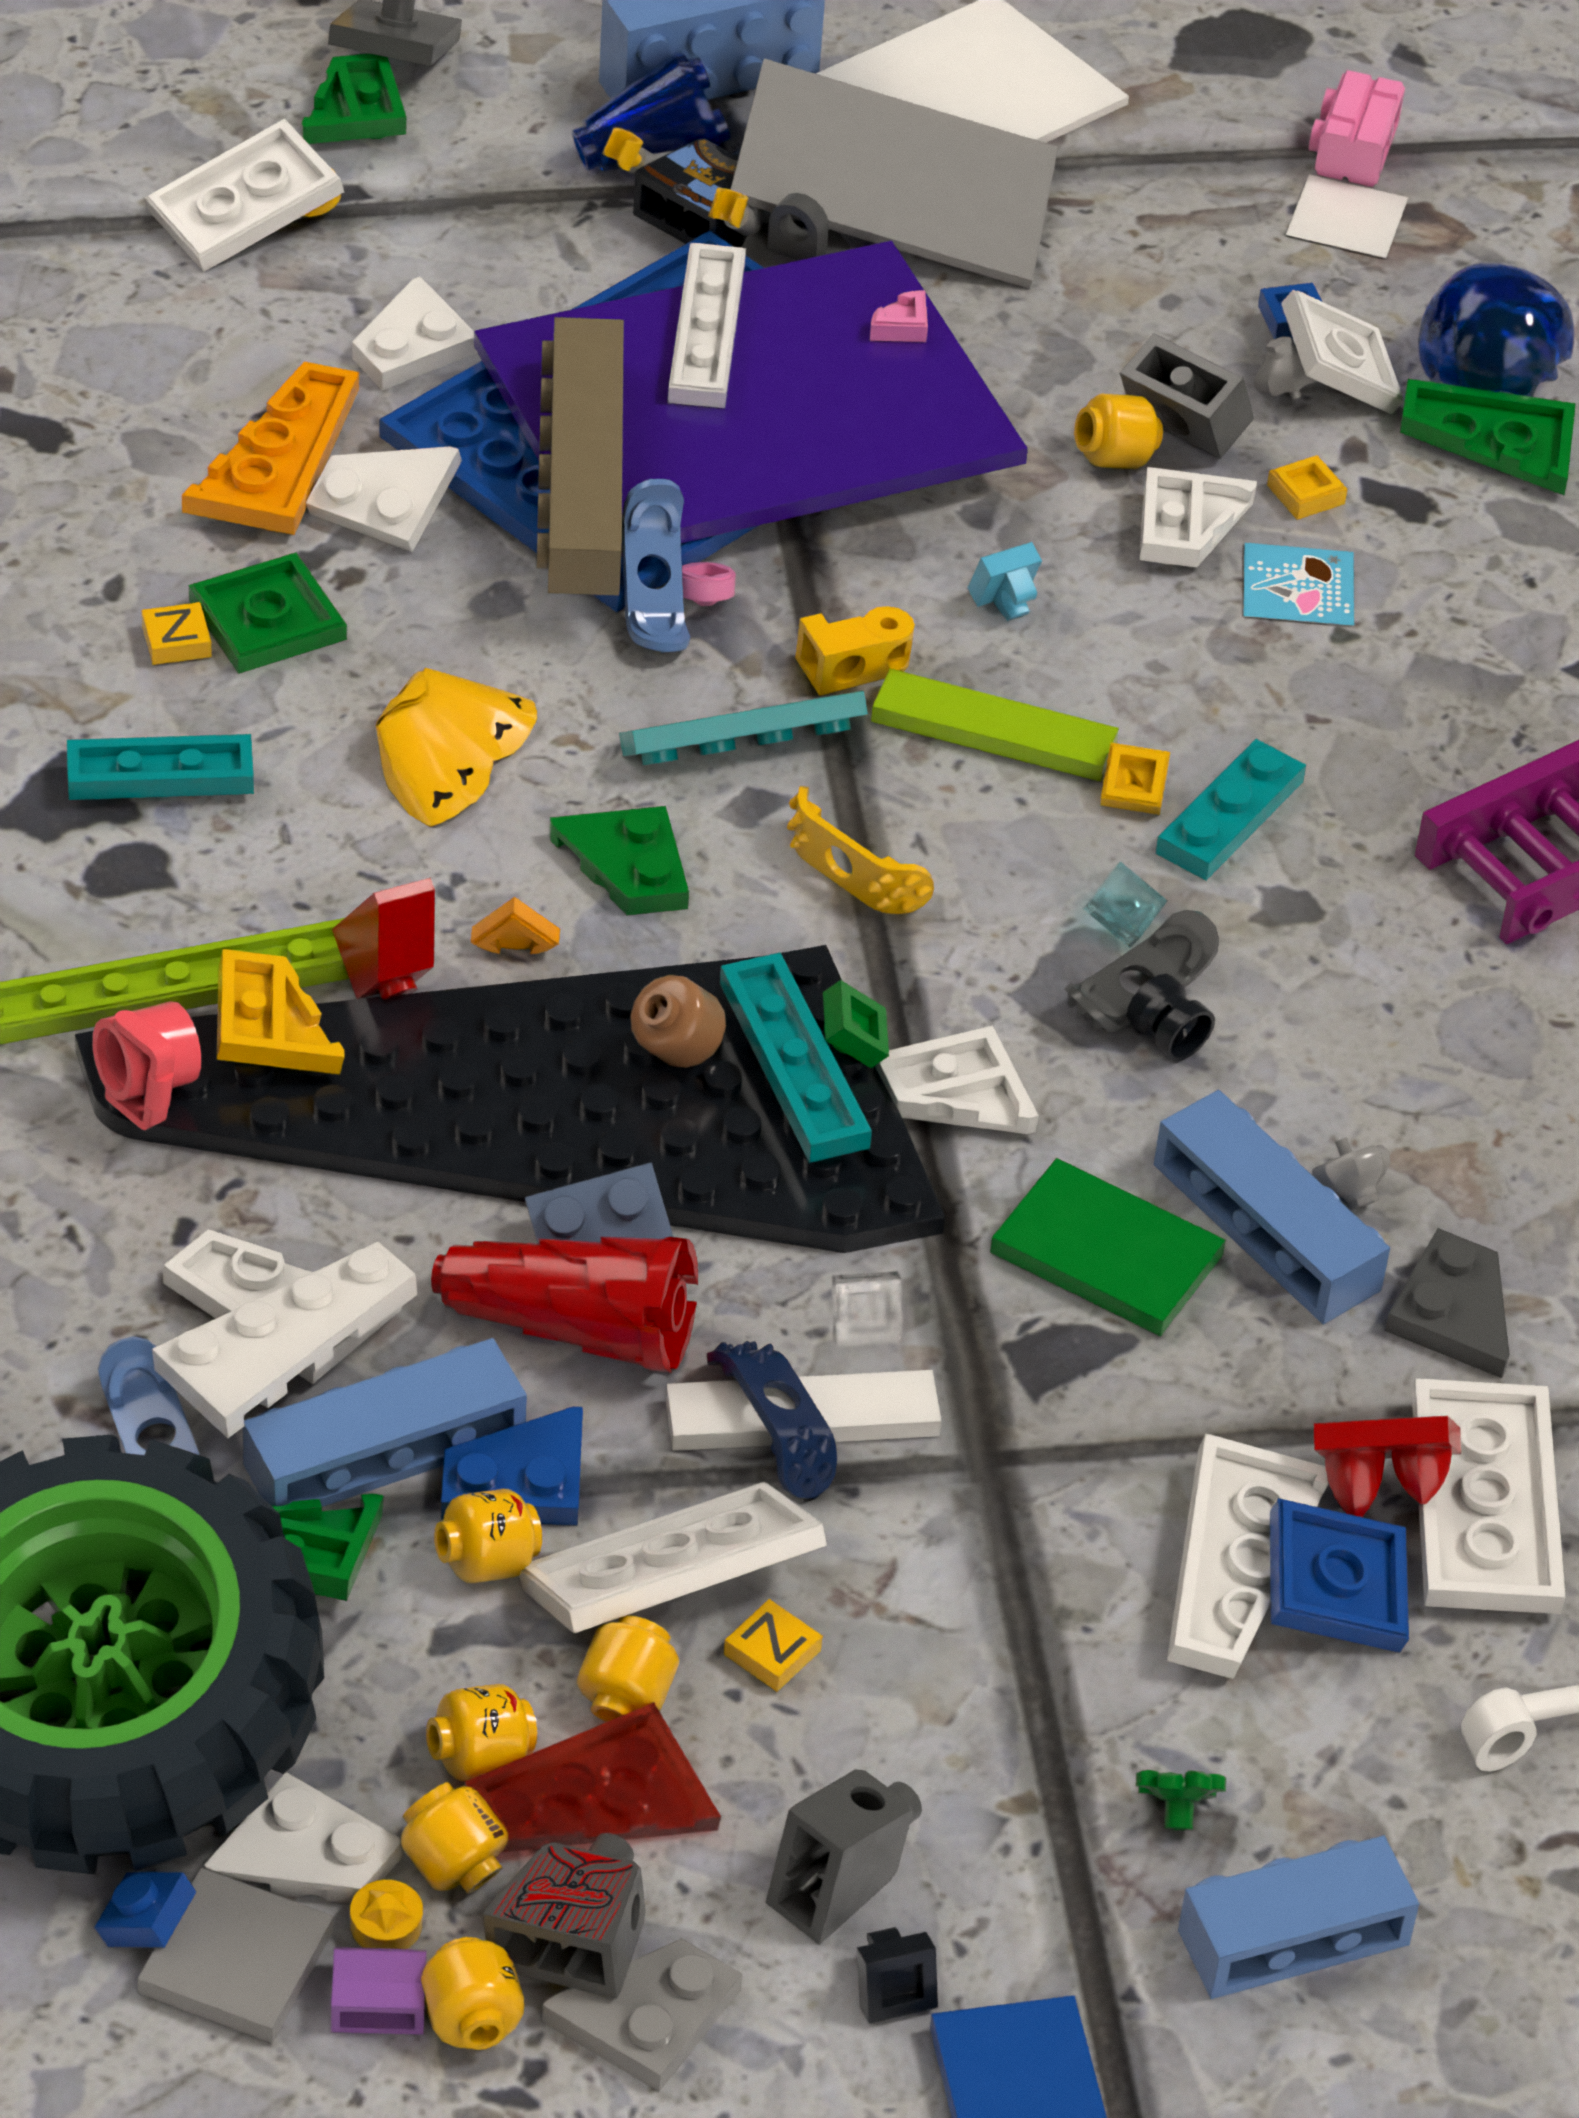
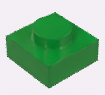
[823,980,889,1068]

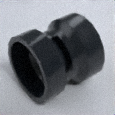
[1126,973,1215,1062]

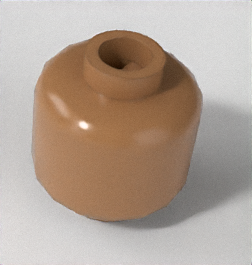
[630,975,726,1068]

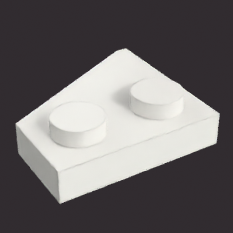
[352,276,477,390]
[306,446,462,552]
[1139,467,1257,568]
[875,1025,1039,1134]
[204,1772,403,1904]

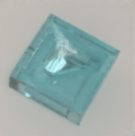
[1083,861,1168,948]

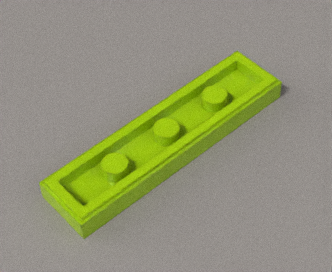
[871,668,1119,782]

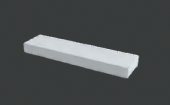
[668,243,746,409]
[666,1370,942,1451]

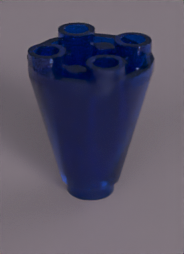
[571,51,730,171]

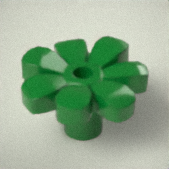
[1135,1770,1227,1831]

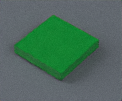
[188,552,347,674]

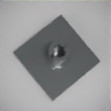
[328,0,462,66]

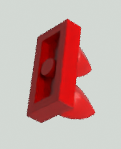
[1314,1415,1461,1517]

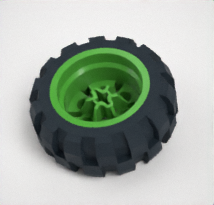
[0,1434,324,1874]

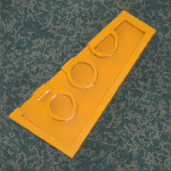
[182,361,359,535]

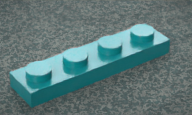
[619,691,868,766]
[720,952,872,1163]

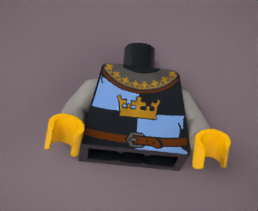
[603,128,764,244]

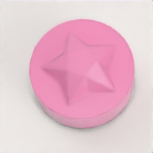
[682,562,736,606]

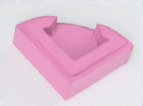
[870,291,928,342]

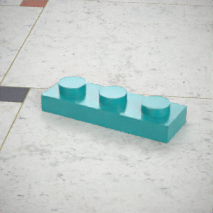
[67,734,254,800]
[1155,739,1306,881]

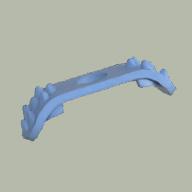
[622,479,690,653]
[97,1336,200,1455]

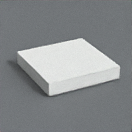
[1281,290,1404,415]

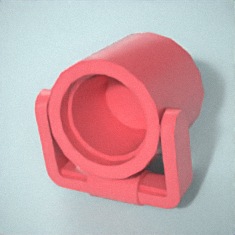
[93,1001,201,1130]

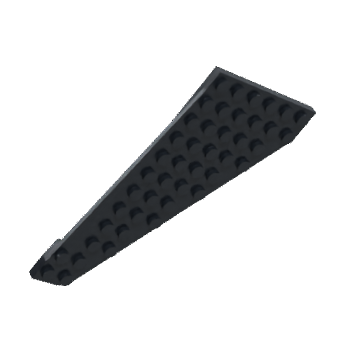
[75,945,945,1253]

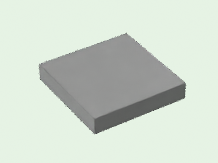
[137,1867,334,2043]

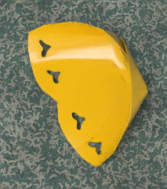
[376,668,537,827]

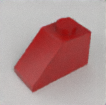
[332,877,435,1000]

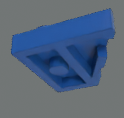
[441,1406,583,1526]

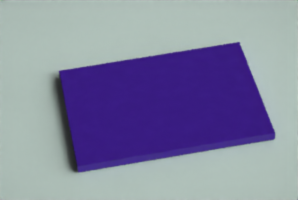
[474,240,1028,557]

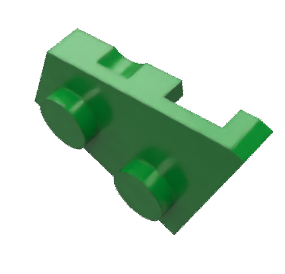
[302,53,407,144]
[549,806,689,916]

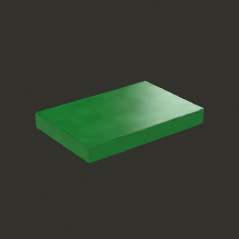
[990,1158,1226,1337]

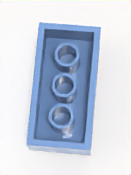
[599,0,825,119]

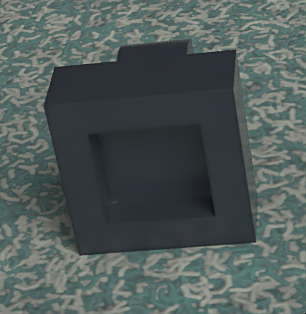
[857,1927,938,2024]

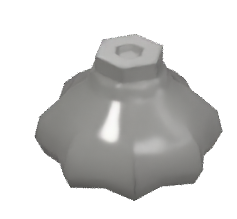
[1254,337,1317,399]
[1312,1138,1391,1210]

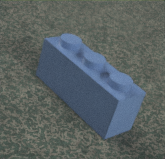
[1178,1835,1420,1999]

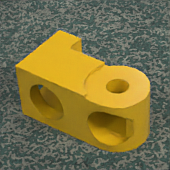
[795,606,915,696]

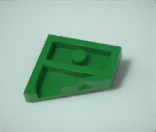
[272,1493,384,1601]

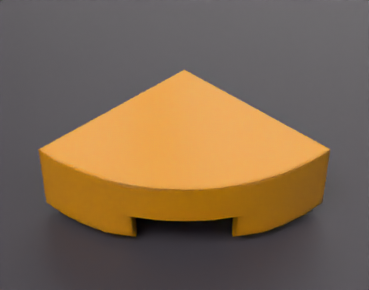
[471,896,560,954]

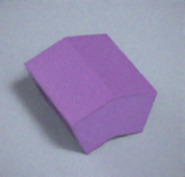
[331,1947,427,2035]

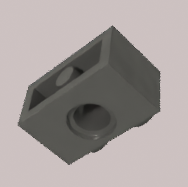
[1120,333,1254,459]

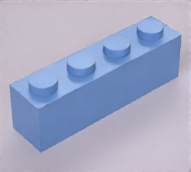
[1154,1089,1390,1325]
[243,1338,527,1507]

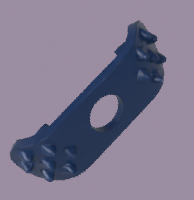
[706,1341,837,1498]

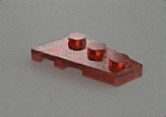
[464,1702,721,1853]

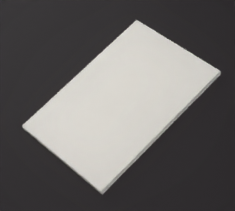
[815,0,1129,143]

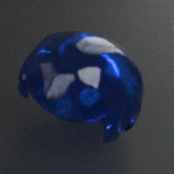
[1418,262,1574,397]

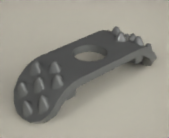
[1064,910,1219,1033]

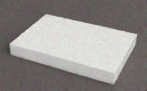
[145,119,344,272]

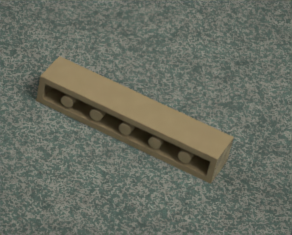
[536,317,624,596]

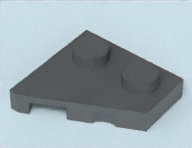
[1385,1228,1510,1378]

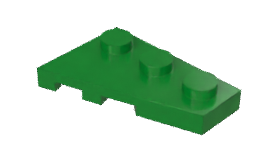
[1400,379,1576,495]

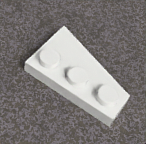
[163,1229,401,1384]

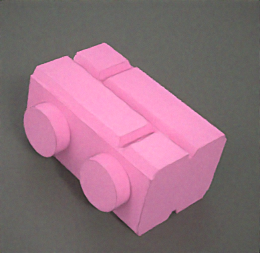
[1309,70,1405,187]

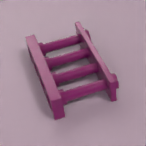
[1414,740,1579,945]

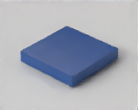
[1270,1498,1409,1653]
[930,1995,1107,2118]

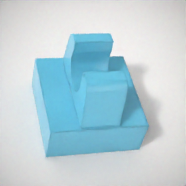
[967,542,1042,621]

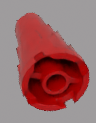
[431,1236,698,1373]

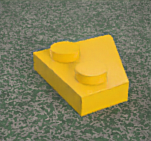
[217,949,344,1075]

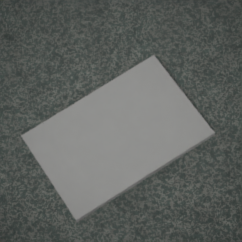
[730,58,1058,289]

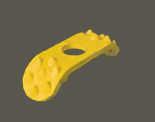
[787,786,934,914]

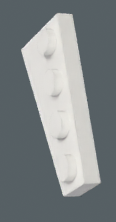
[152,1241,417,1439]
[1167,1433,1329,1679]

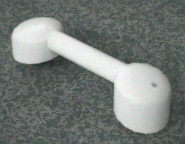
[1461,1685,1579,1772]

